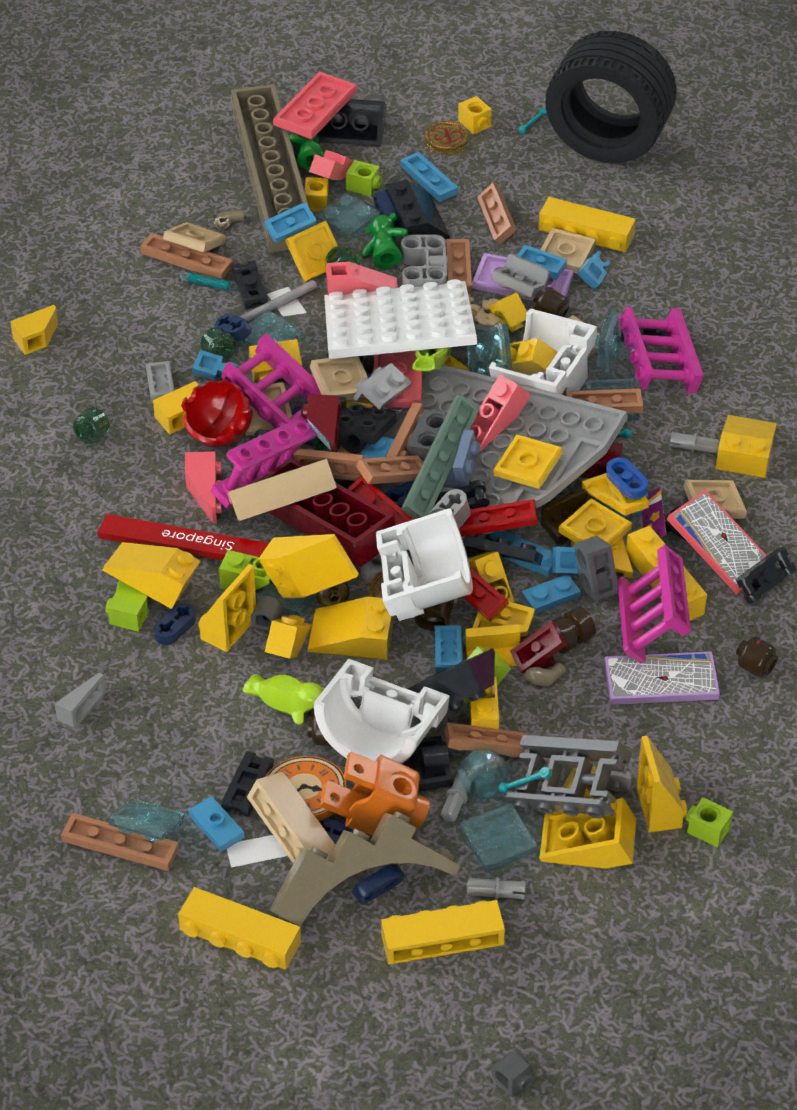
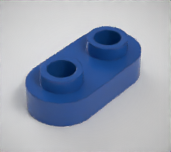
[606,458,648,499]

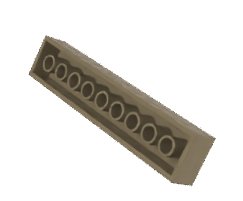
[231,84,309,253]

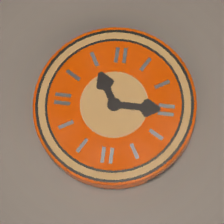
[265,756,346,821]

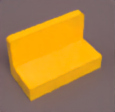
[465,624,520,666]

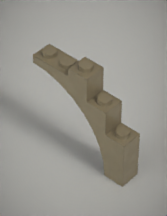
[269,811,461,927]

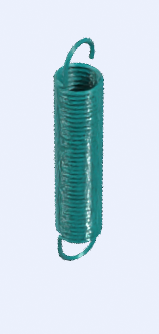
[180,272,237,292]

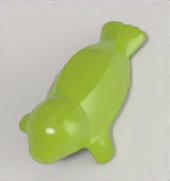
[412,347,451,372]
[242,674,325,726]

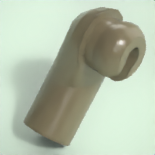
[214,210,244,230]
[525,663,566,687]

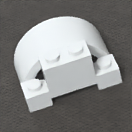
[489,309,597,396]
[376,509,473,621]
[314,659,450,764]

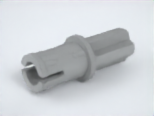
[669,431,720,454]
[440,770,474,822]
[467,877,525,900]

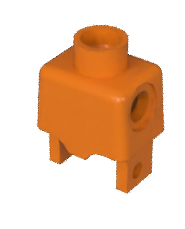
[320,751,430,836]

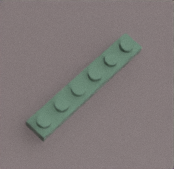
[401,394,480,519]

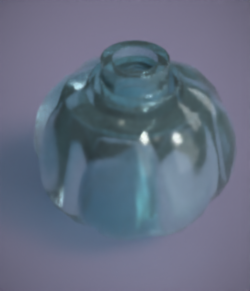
[458,750,510,800]

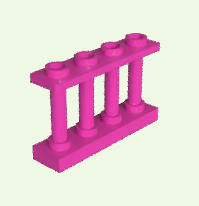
[619,306,704,393]
[221,333,321,429]
[211,417,317,509]
[618,545,691,664]

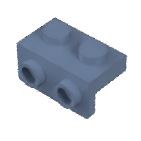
[443,430,480,488]

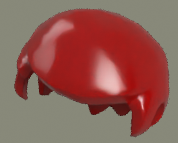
[181,379,253,447]

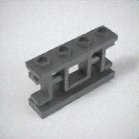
[505,735,632,819]

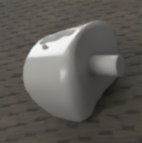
[606,771,631,792]

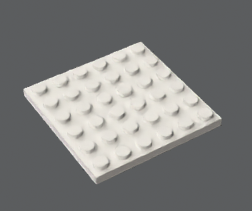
[324,279,477,359]

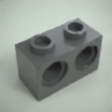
[407,409,447,462]
[574,536,619,601]

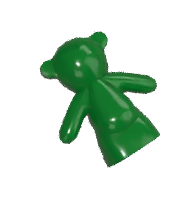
[289,133,325,174]
[361,213,408,270]

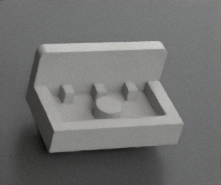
[492,254,550,298]
[353,363,412,410]

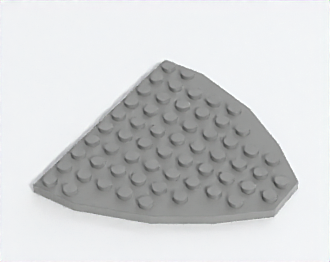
[373,365,628,538]

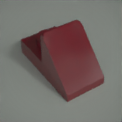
[510,621,567,674]

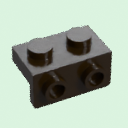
[541,488,588,544]

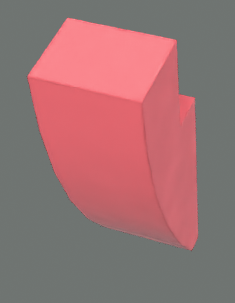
[309,150,353,180]

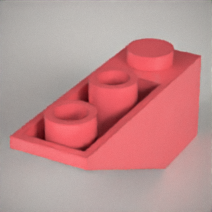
[326,262,398,296]
[470,375,531,451]
[185,451,222,524]

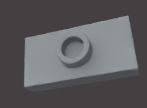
[145,361,175,404]

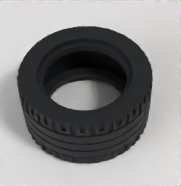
[545,31,677,163]

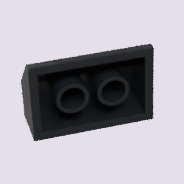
[317,99,387,146]
[386,180,450,239]
[407,648,495,711]

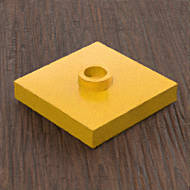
[285,221,345,282]
[493,435,563,489]
[559,498,632,546]

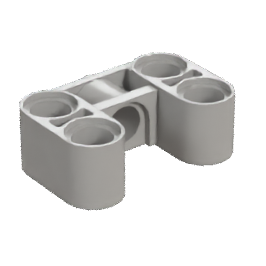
[401,235,448,287]

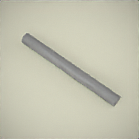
[239,280,317,322]

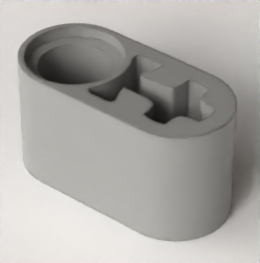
[428,489,471,528]

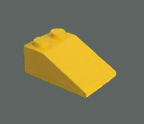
[716,415,777,478]
[258,534,359,598]
[102,542,200,609]
[199,564,256,652]
[308,596,394,660]
[636,736,687,832]
[539,798,636,869]

